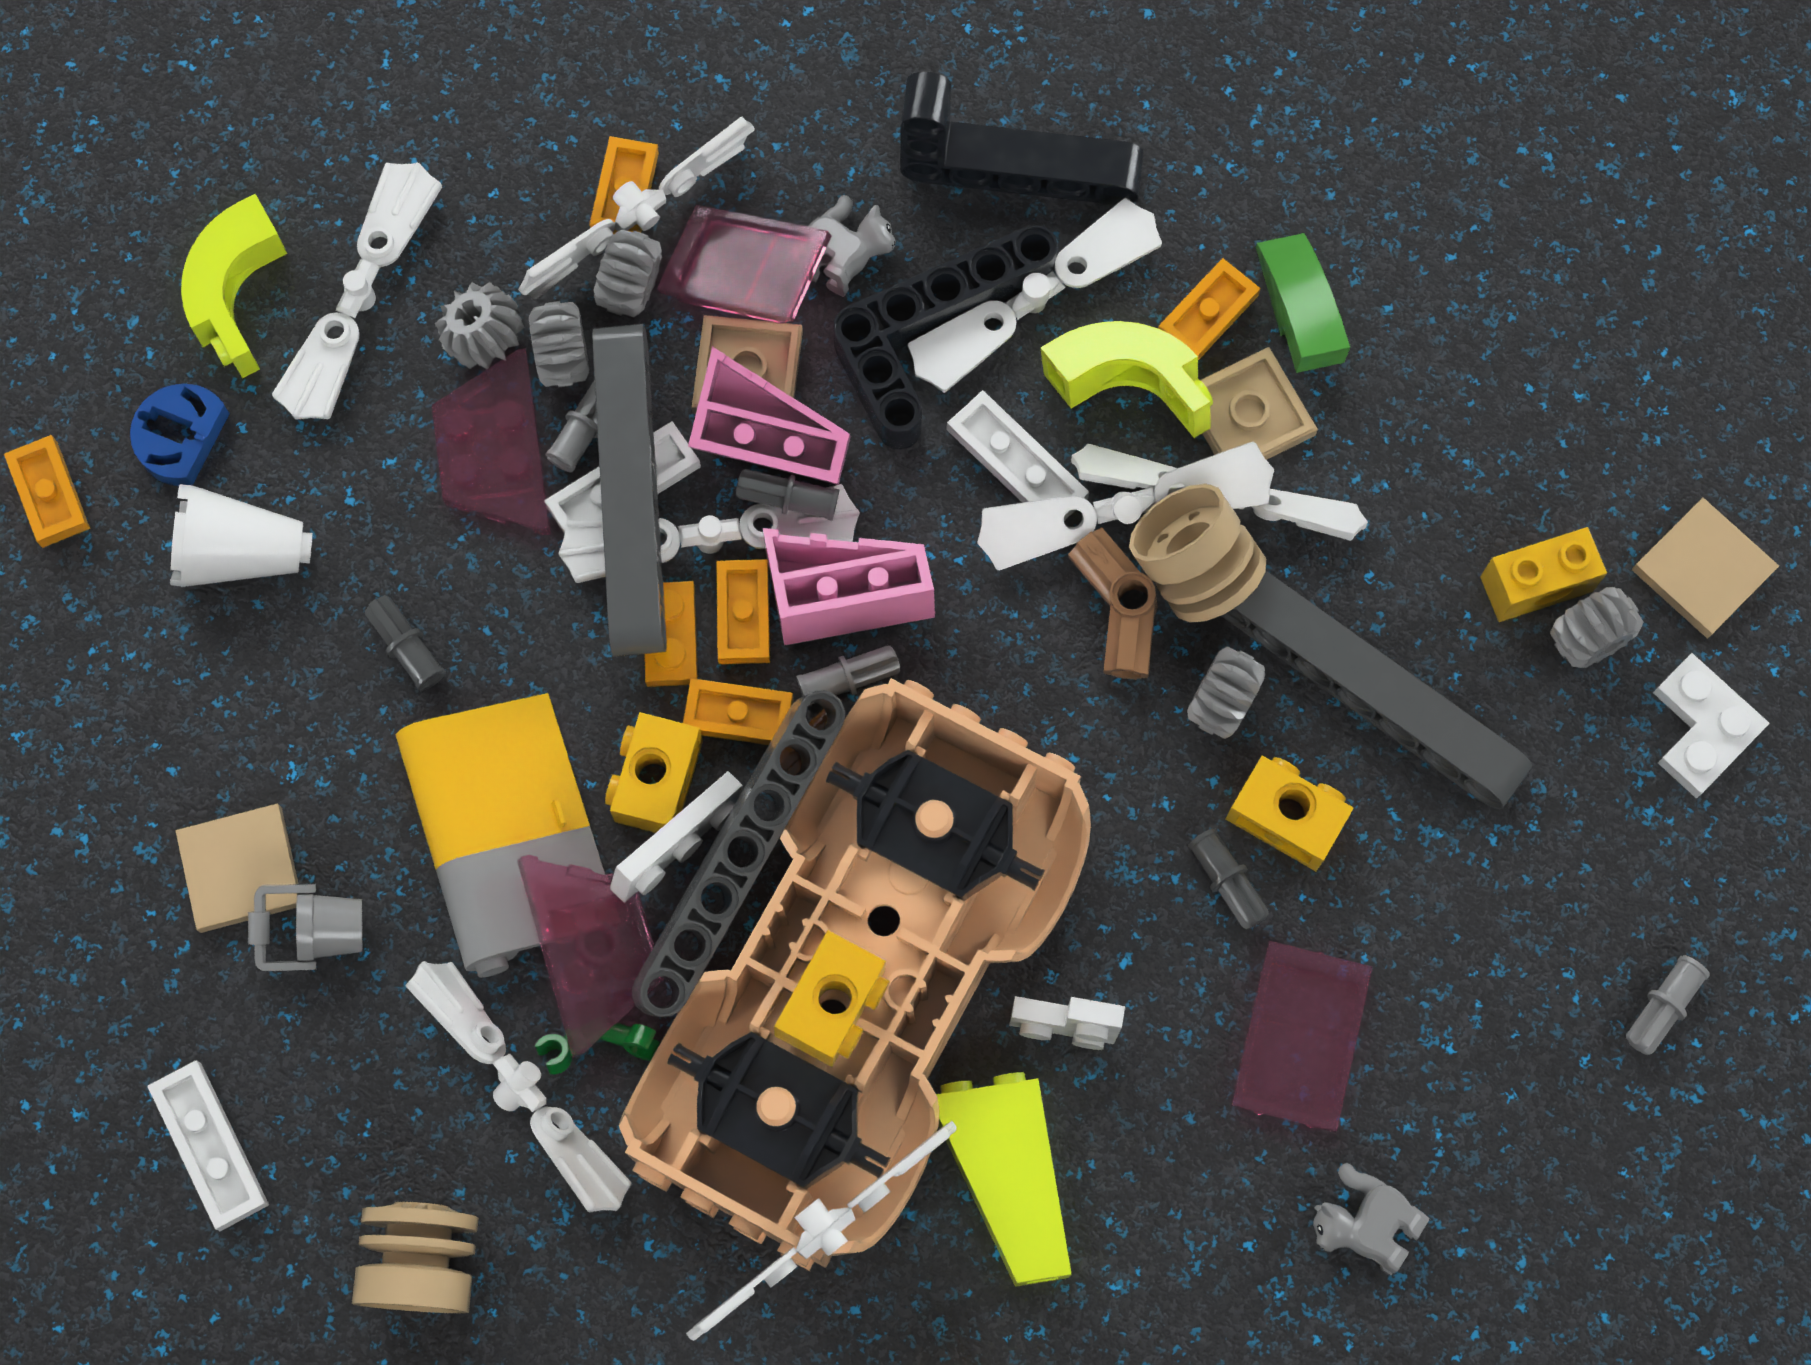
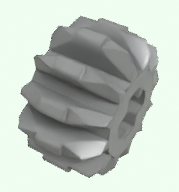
[593,229,662,317]
[435,282,525,369]
[529,301,589,388]
[1550,587,1644,668]
[1187,647,1265,739]

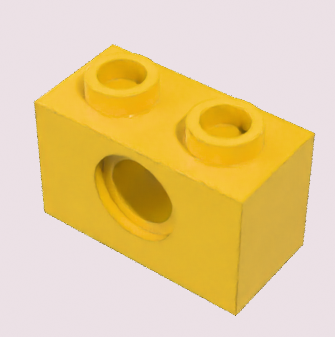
[1480,527,1607,622]
[605,712,703,833]
[1225,755,1354,871]
[774,930,890,1067]

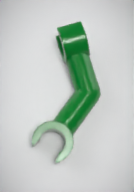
[535,1017,660,1075]

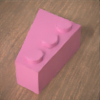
[688,346,851,485]
[763,528,935,645]

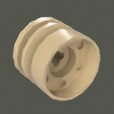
[1129,484,1267,622]
[352,1202,479,1313]

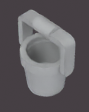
[248,884,363,971]

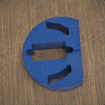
[130,384,230,486]

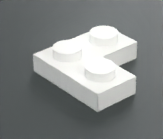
[1653,653,1770,798]
[1009,996,1125,1050]

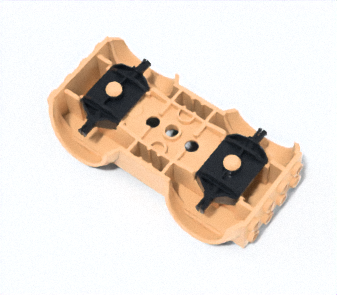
[619,678,1091,1271]

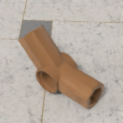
[1068,527,1158,680]

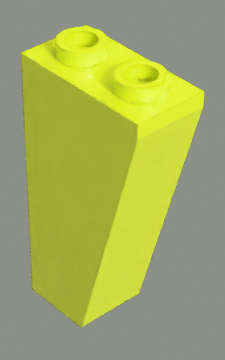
[936,1072,1071,1287]

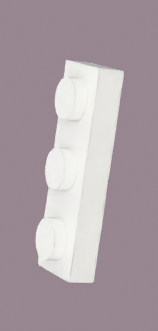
[947,390,1089,521]
[544,421,701,534]
[610,771,743,903]
[147,1060,269,1231]

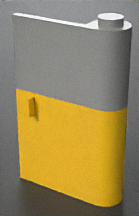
[396,693,620,978]

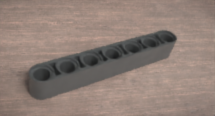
[592,324,667,657]
[1221,571,1533,810]
[632,690,845,1017]

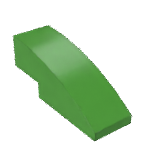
[1256,233,1350,373]

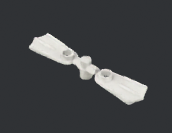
[518,116,754,300]
[272,162,442,419]
[908,198,1162,393]
[977,442,1274,570]
[1071,444,1368,541]
[559,484,860,583]
[406,961,632,1212]
[686,1121,957,1341]

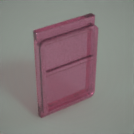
[657,205,832,324]
[1231,941,1373,1133]

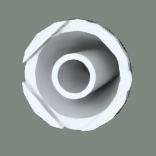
[170,484,313,587]

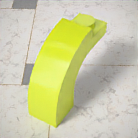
[181,194,287,378]
[1041,321,1213,438]

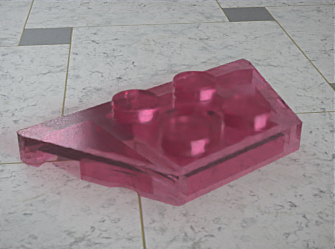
[432,348,551,535]
[517,855,664,1058]

